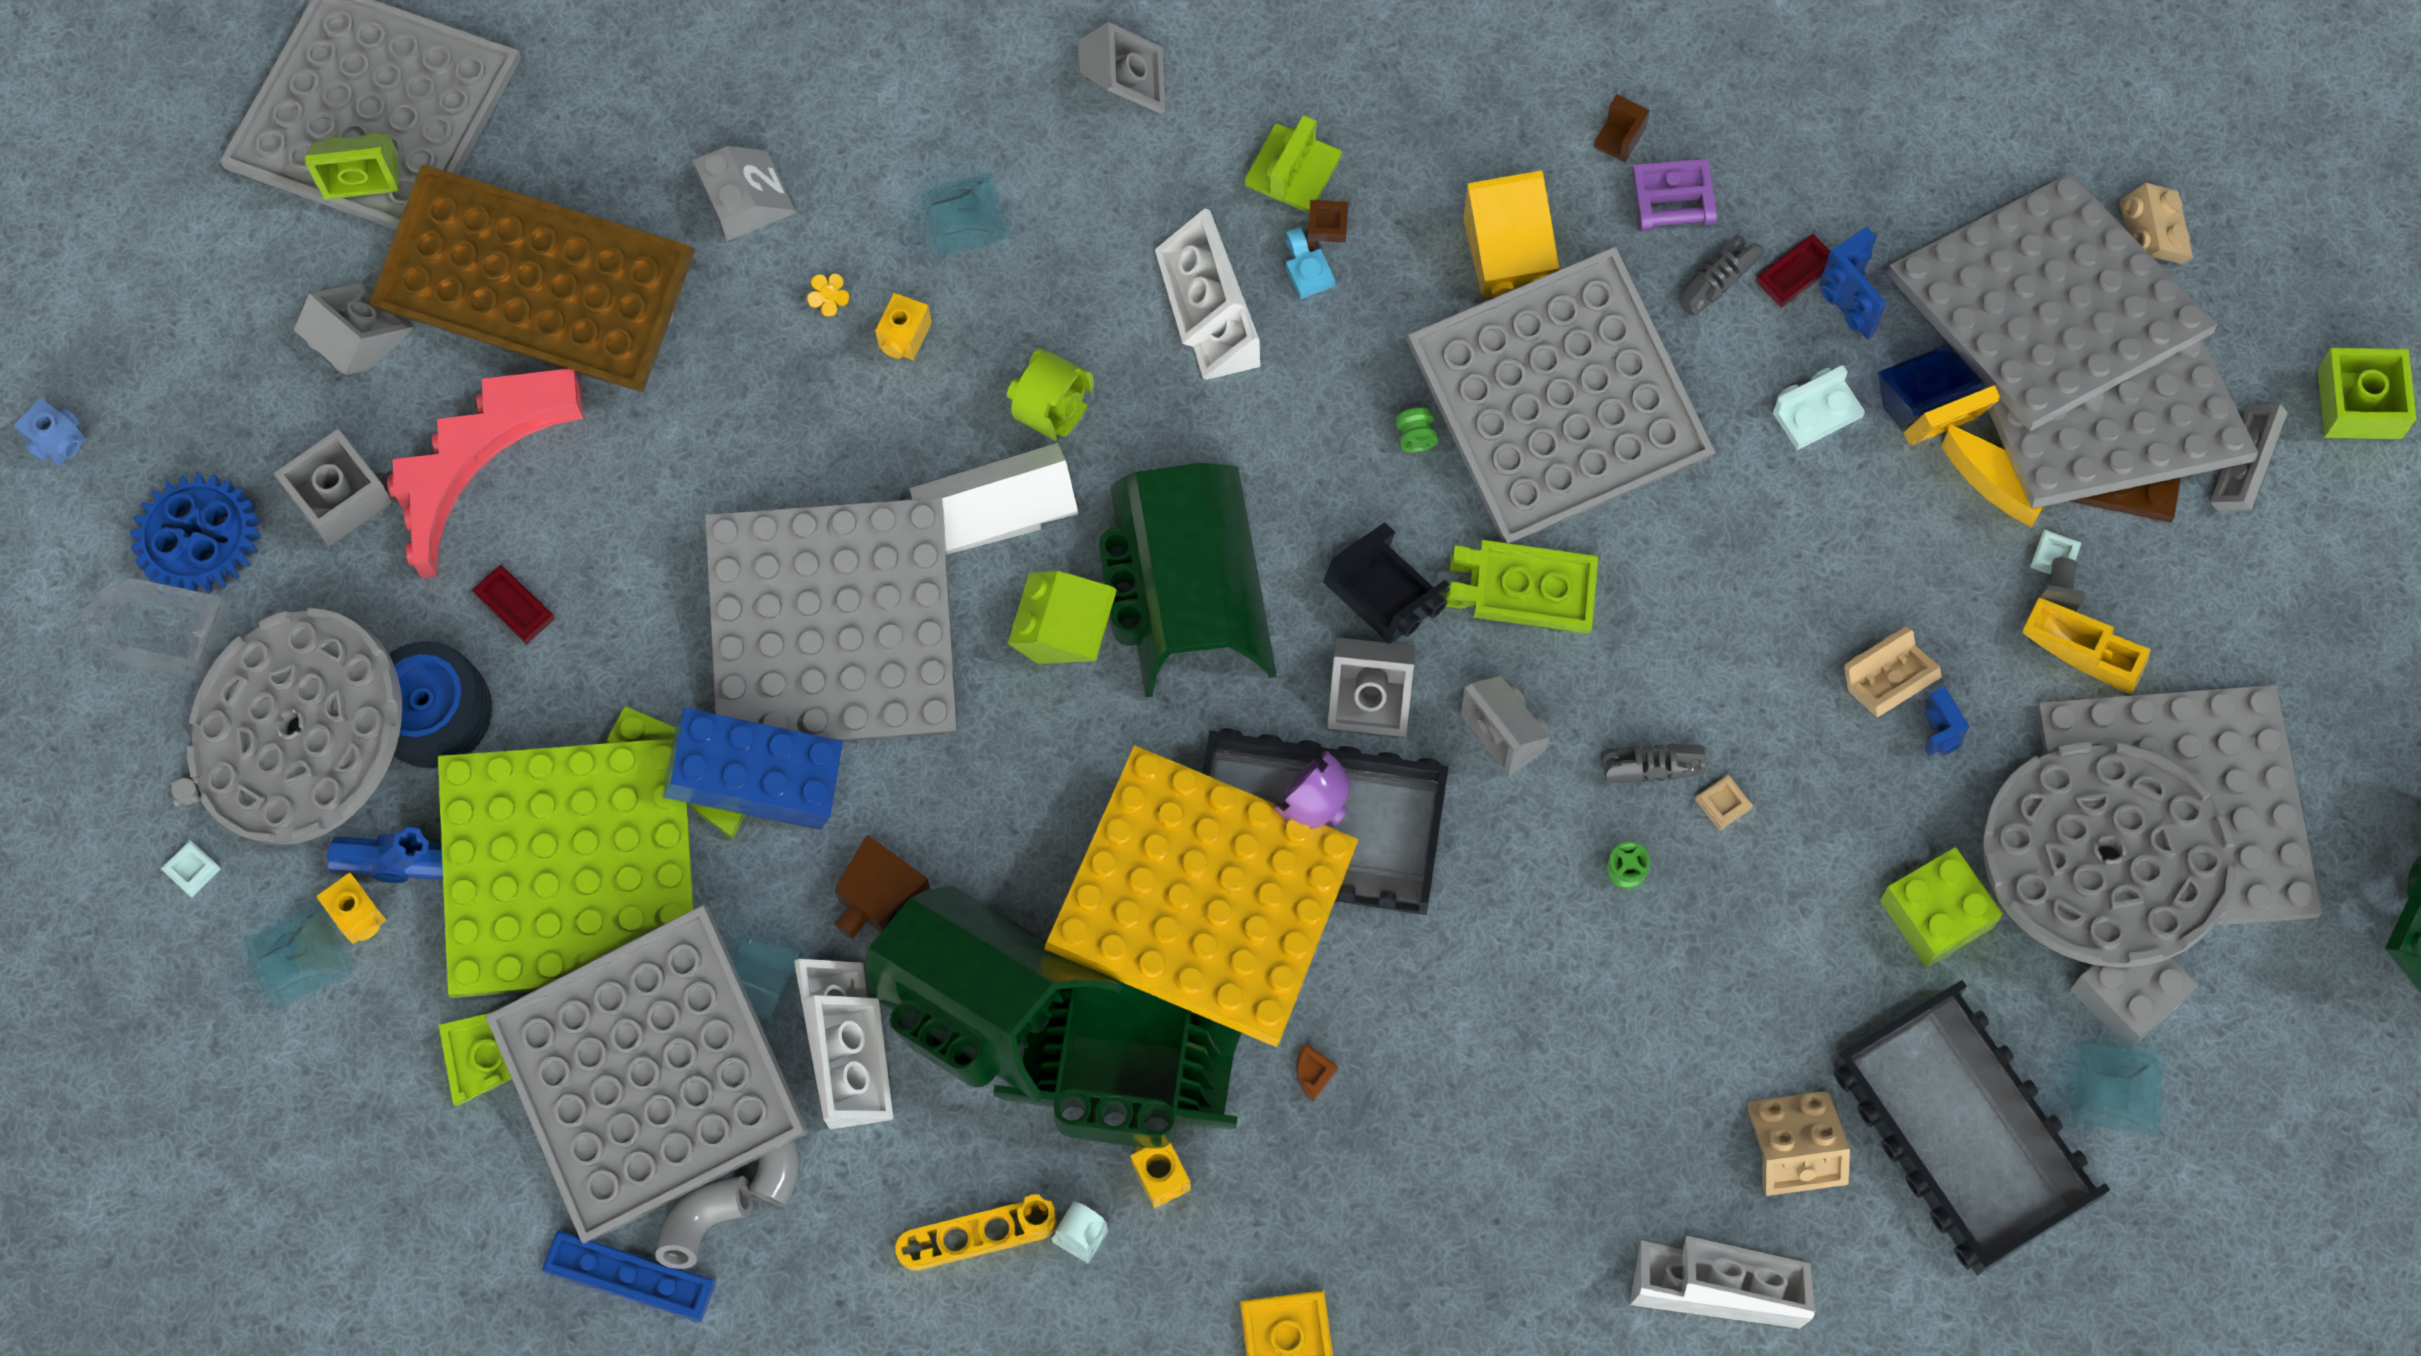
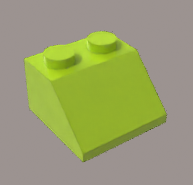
[305,132,399,200]
[1007,571,1117,664]

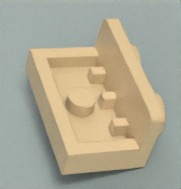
[2120,183,2193,264]
[1844,626,1942,718]

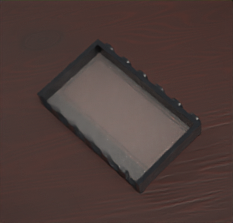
[1202,728,1449,915]
[1833,980,2110,1276]

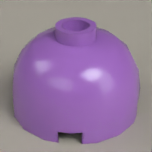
[1273,751,1351,829]

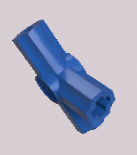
[327,826,443,883]

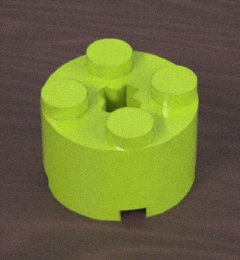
[1007,348,1094,440]

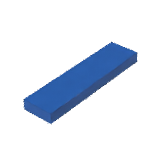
[542,1230,716,1323]

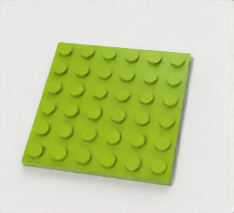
[438,738,694,998]

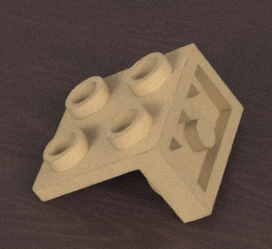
[1748,1091,1850,1196]

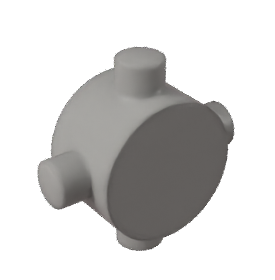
[170,778,200,807]

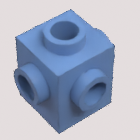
[13,398,86,467]

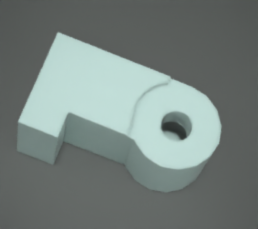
[1052,1201,1108,1263]

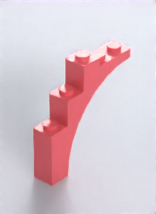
[387,369,583,578]

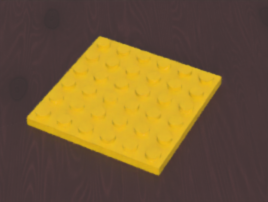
[1044,745,1359,1047]

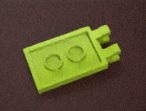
[1446,540,1599,633]

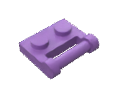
[1632,159,1717,231]

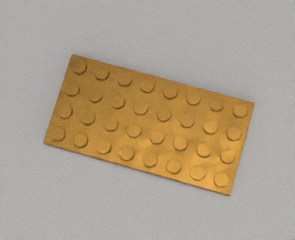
[369,164,696,393]

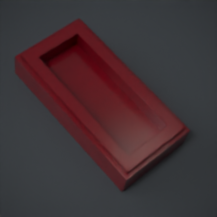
[1756,234,1831,308]
[472,565,555,645]

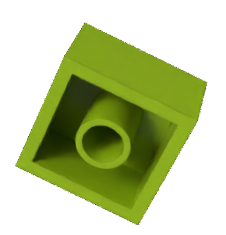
[2317,348,2417,439]
[1880,847,2003,968]

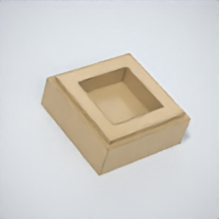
[1695,774,1753,831]

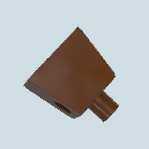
[834,835,931,939]

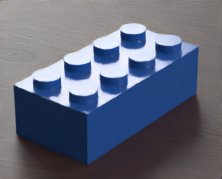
[663,707,843,830]

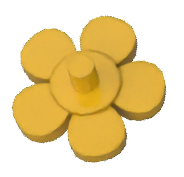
[806,273,849,317]

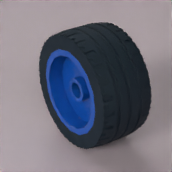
[389,641,493,768]

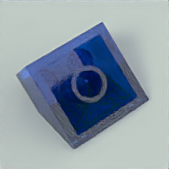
[1878,344,1985,428]

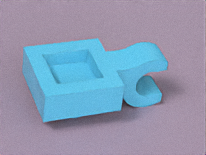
[1285,227,1335,299]

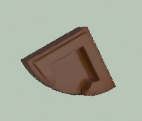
[1297,1043,1338,1102]

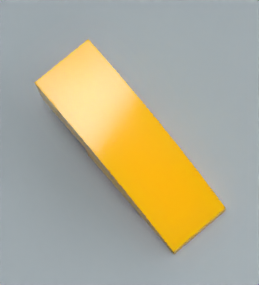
[1941,425,2043,528]
[2023,597,2151,695]

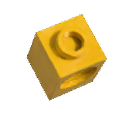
[1130,1143,1191,1209]

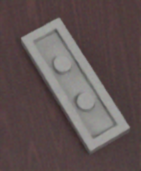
[2210,404,2288,511]

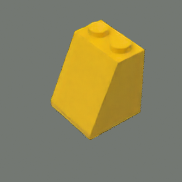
[1463,170,1559,299]

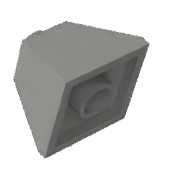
[1078,22,1166,113]

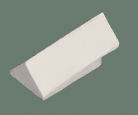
[1155,208,1260,380]
[909,443,1078,555]
[794,959,894,1129]
[1630,1236,1815,1329]

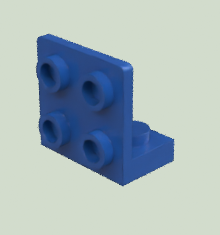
[1819,226,1886,340]

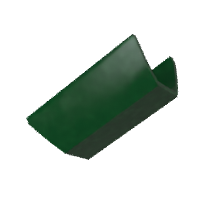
[1099,463,1276,698]
[866,886,1124,1102]
[993,974,1241,1149]

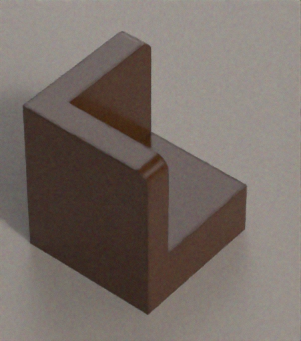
[1594,94,1650,163]
[1308,200,1348,252]

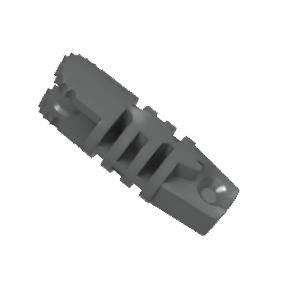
[1680,234,1764,316]
[1600,744,1706,783]

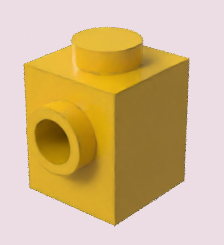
[875,293,932,361]
[316,872,387,945]

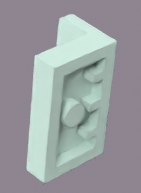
[1773,365,1865,450]

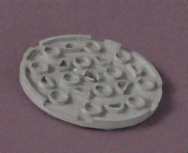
[187,608,402,845]
[1983,741,2236,967]

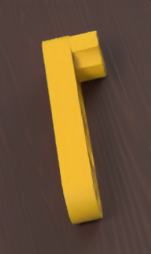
[895,1194,1057,1271]

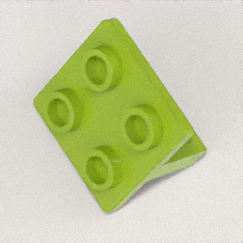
[1244,115,1342,213]

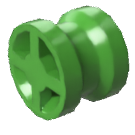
[1395,408,1438,453]
[1607,841,1650,889]

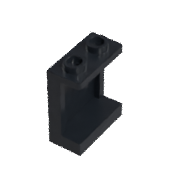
[1323,522,1451,644]

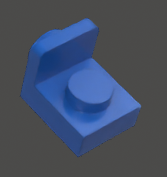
[1925,686,1970,756]

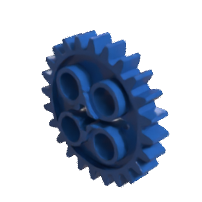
[130,473,261,596]

